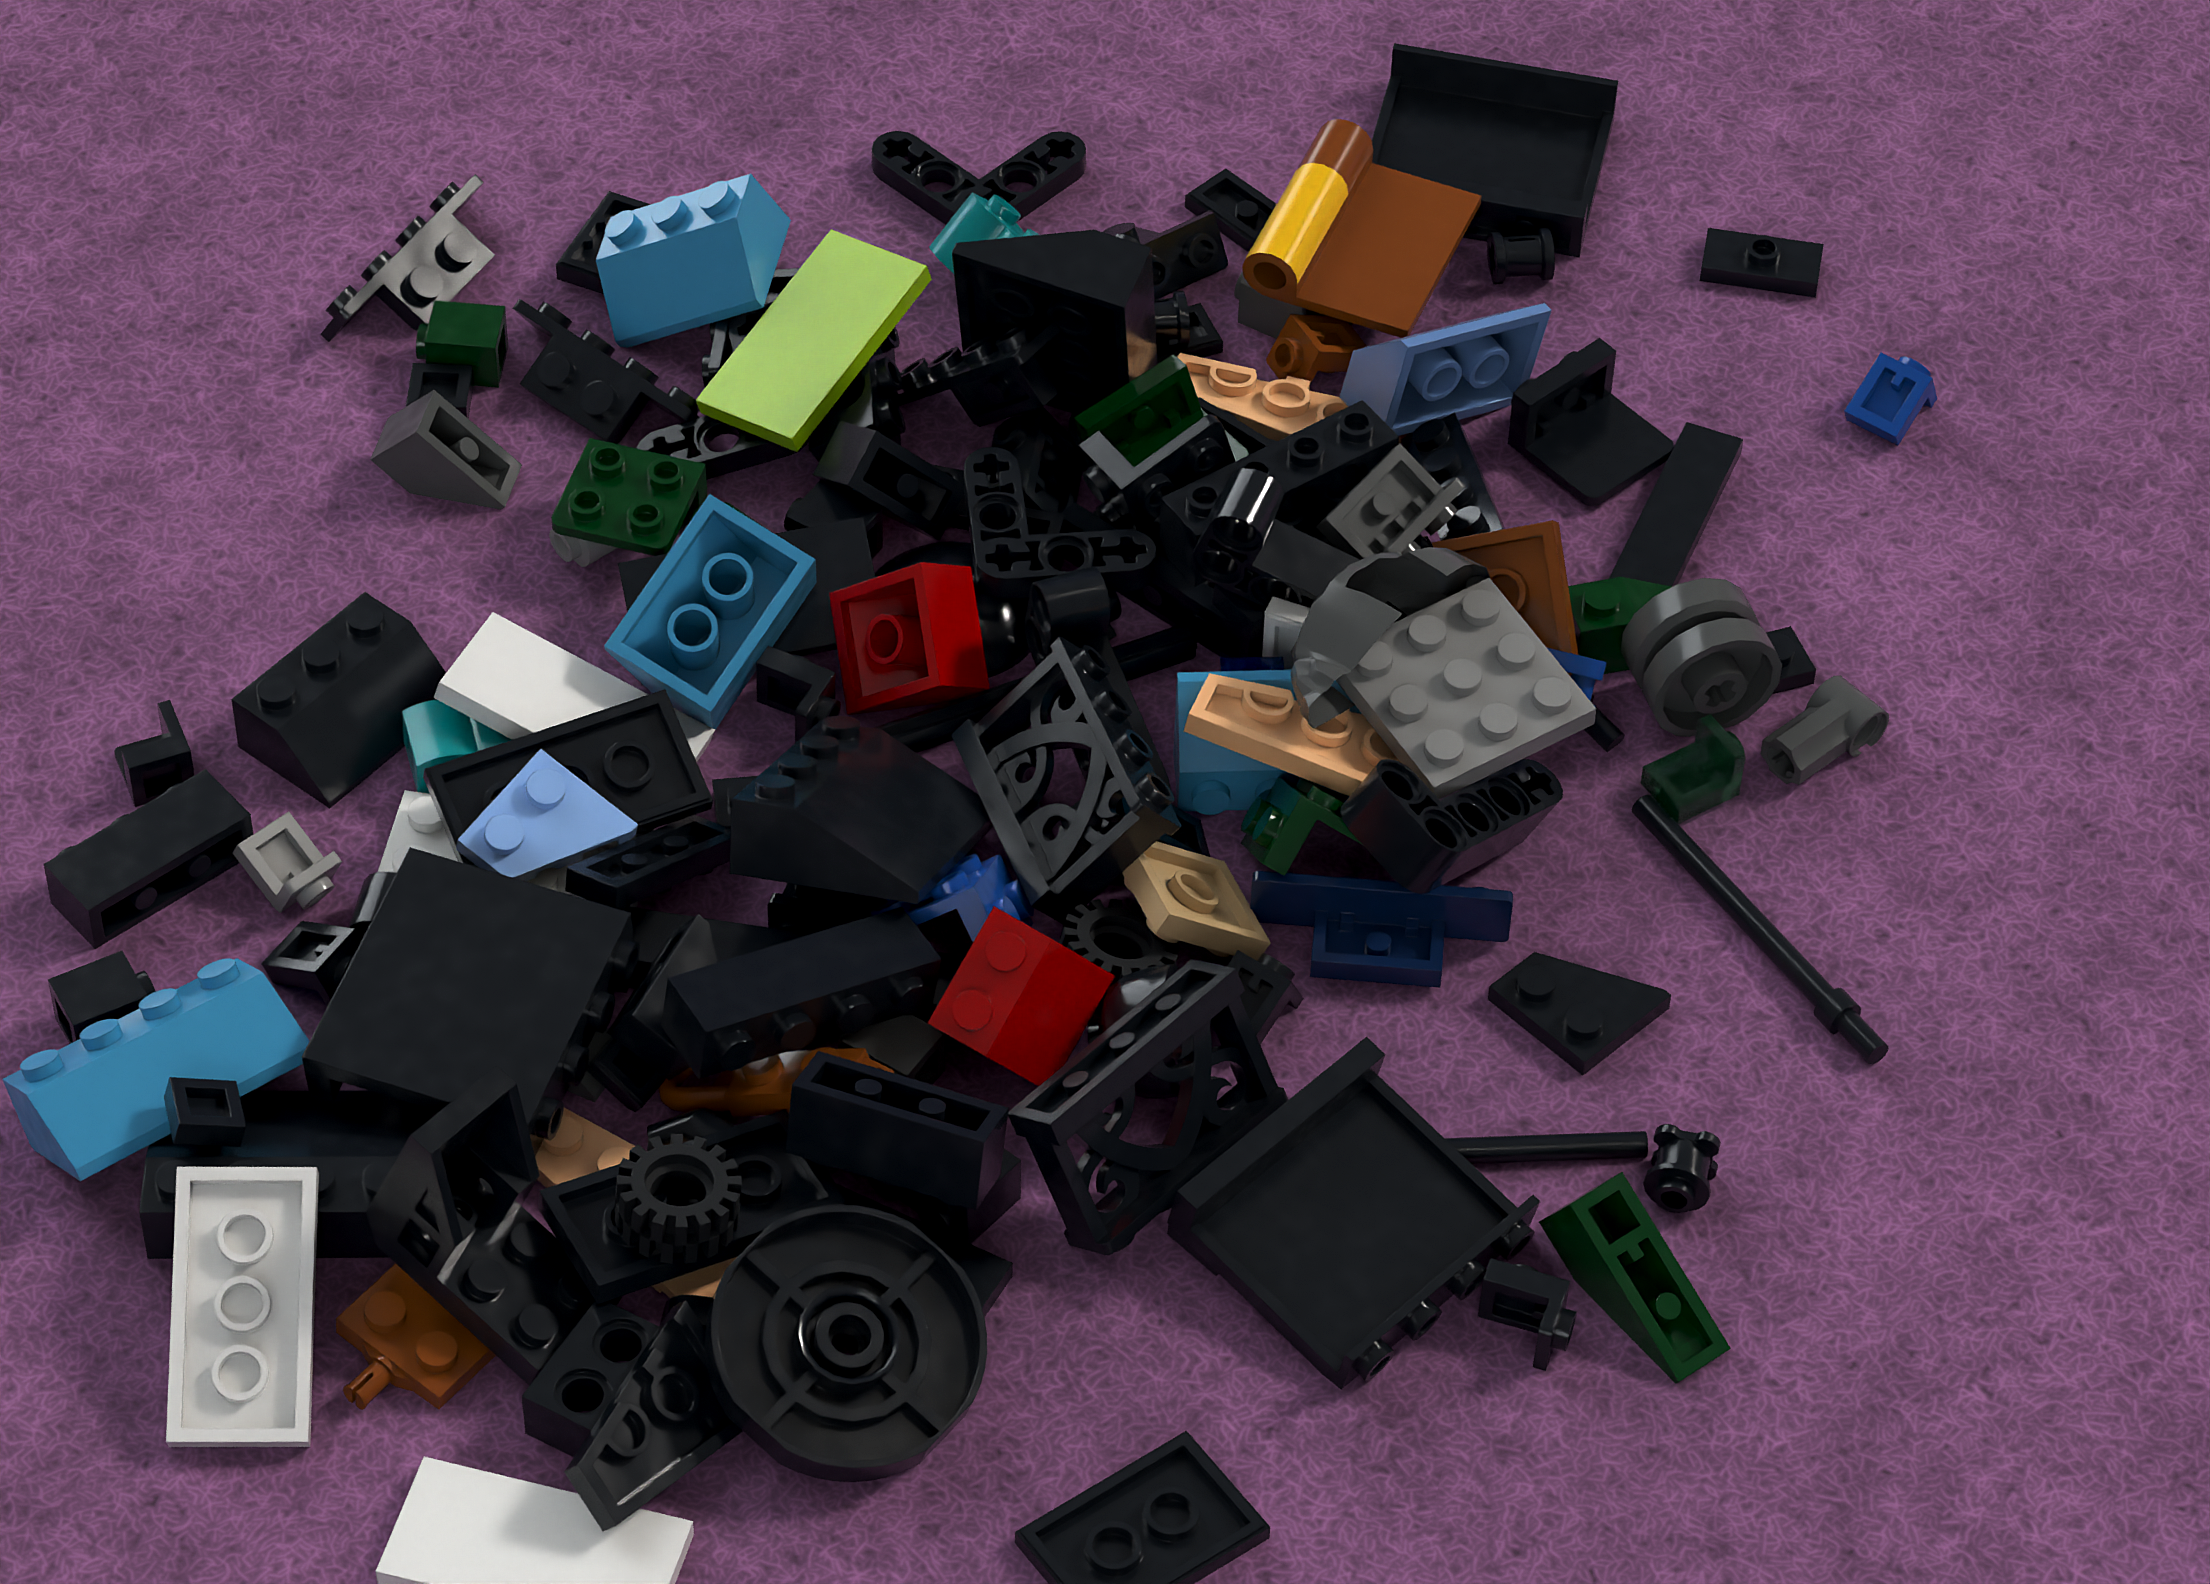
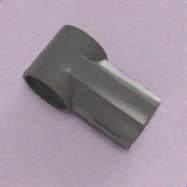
[1760,675,1889,785]

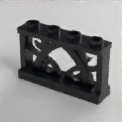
[951,636,1181,925]
[1008,959,1289,1255]

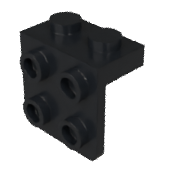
[1508,338,1674,506]
[1079,414,1236,552]

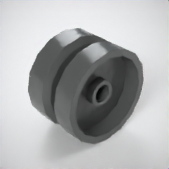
[1620,578,1782,737]

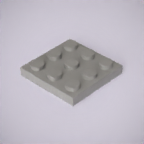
[1336,578,1596,800]

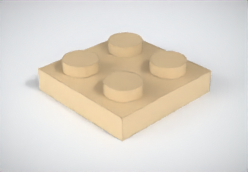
[1122,841,1271,961]

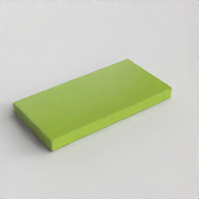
[696,229,932,452]

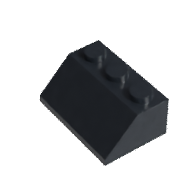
[231,592,446,809]

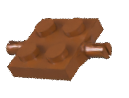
[336,1263,496,1410]

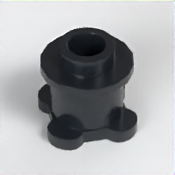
[1643,1124,1721,1213]

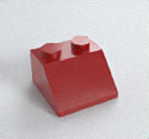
[829,562,990,715]
[928,906,1115,1086]

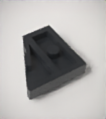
[1488,952,1671,1075]

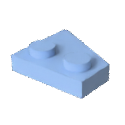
[456,749,638,882]

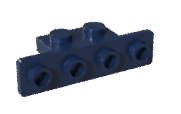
[1250,871,1513,988]

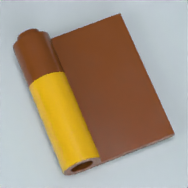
[1242,119,1482,338]

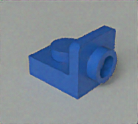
[1844,352,1937,446]

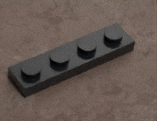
[1401,412,1505,541]

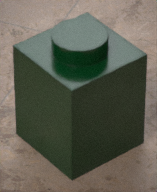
[416,300,508,388]

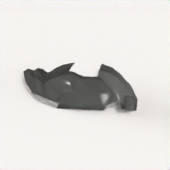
[1290,547,1490,728]

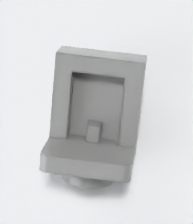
[233,811,342,913]

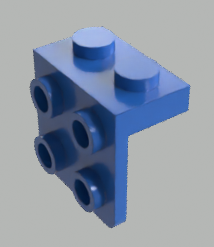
[870,854,1034,942]

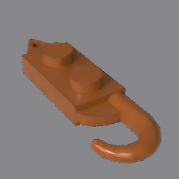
[658,1047,894,1117]

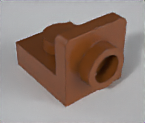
[1266,314,1367,384]

